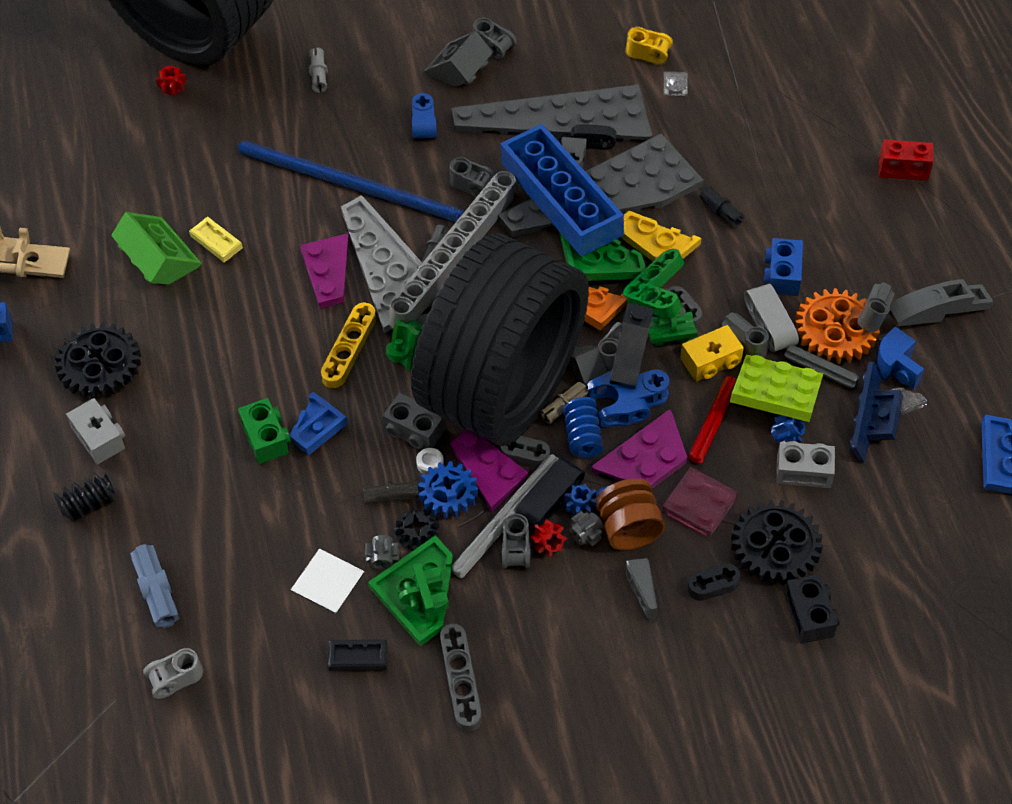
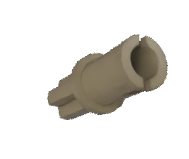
[539,382,589,425]

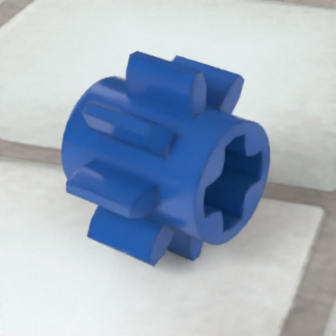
[771,415,805,443]
[564,483,597,515]

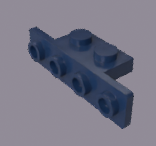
[850,362,903,462]

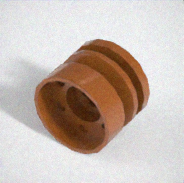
[596,478,666,550]

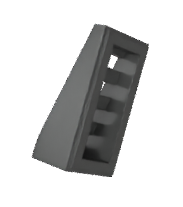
[625,558,657,622]

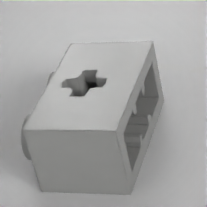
[66,398,125,465]

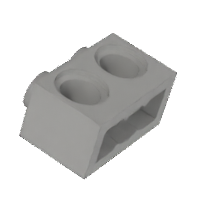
[776,441,835,488]

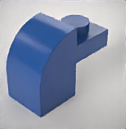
[876,326,924,390]

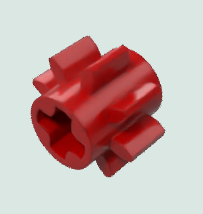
[156,66,187,95]
[530,519,567,557]

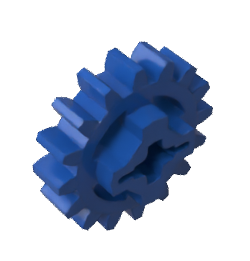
[418,461,478,519]

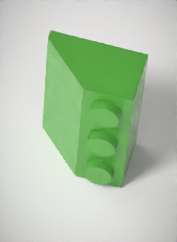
[111,212,202,285]

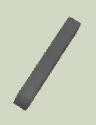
[440,624,482,732]

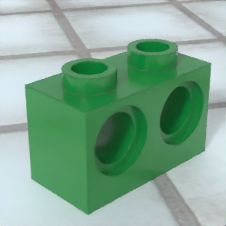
[238,398,291,464]

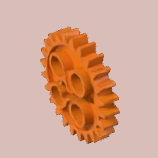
[795,288,880,364]

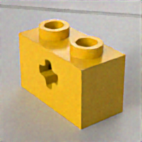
[680,325,744,382]

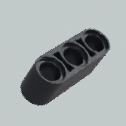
[516,457,585,528]

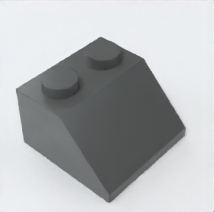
[424,31,493,87]

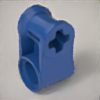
[411,93,437,139]

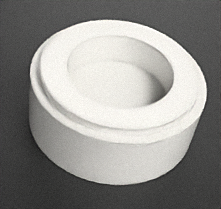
[416,448,444,475]

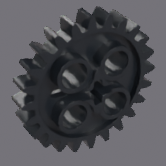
[54,322,141,399]
[731,500,823,585]

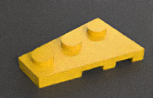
[621,211,701,262]

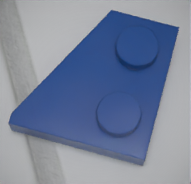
[289,392,348,456]

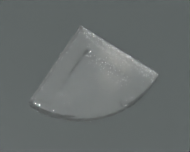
[891,388,927,415]

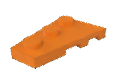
[584,286,628,330]

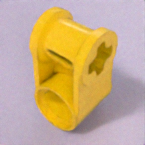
[626,27,673,65]

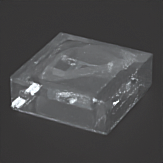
[663,72,688,95]

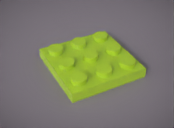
[730,354,823,422]

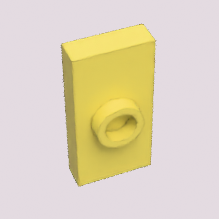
[189,217,243,263]

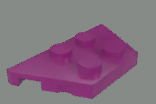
[592,410,687,489]

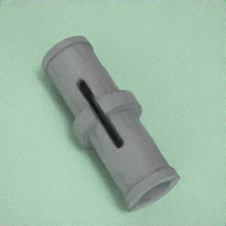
[309,48,327,92]

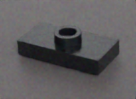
[328,639,388,671]

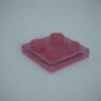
[662,467,738,538]

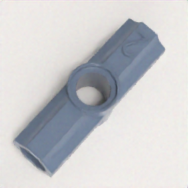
[130,544,179,628]

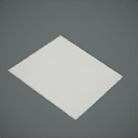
[291,549,364,613]

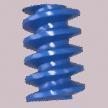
[563,397,604,459]

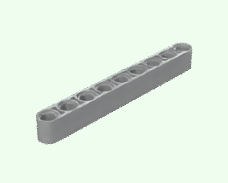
[389,171,516,328]

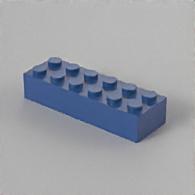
[500,124,624,257]

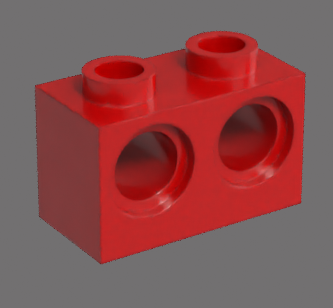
[879,140,934,181]

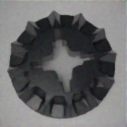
[395,508,439,549]

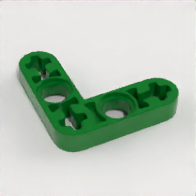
[623,249,684,318]

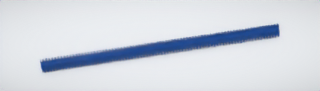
[238,140,464,222]

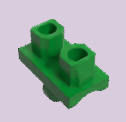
[648,312,697,347]
[386,320,423,371]
[399,563,449,622]

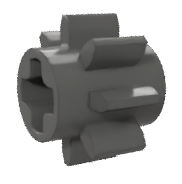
[569,511,604,547]
[365,535,399,570]

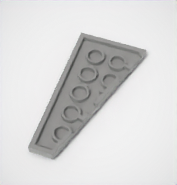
[341,195,438,333]

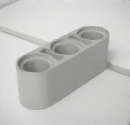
[744,284,799,352]

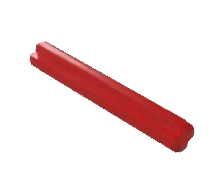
[689,376,737,464]

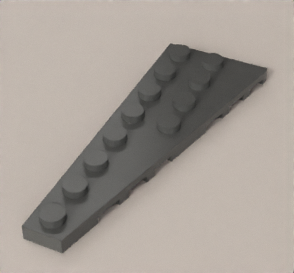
[452,84,652,142]

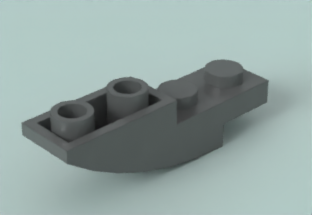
[889,279,993,326]

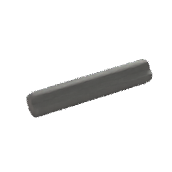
[784,345,859,389]

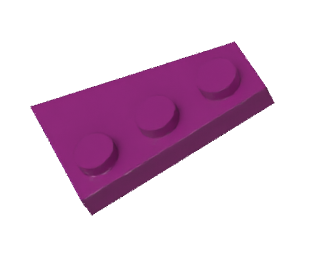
[300,233,349,309]
[450,429,528,513]

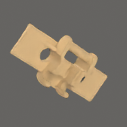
[0,227,70,278]

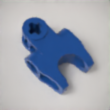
[587,369,669,428]

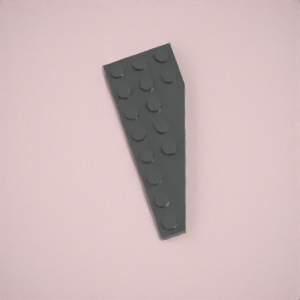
[498,134,704,237]

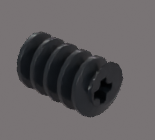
[53,469,115,522]

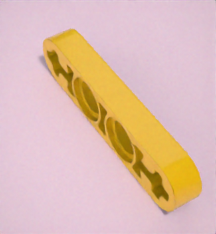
[321,303,376,389]

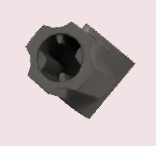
[857,282,895,332]
[720,312,769,358]

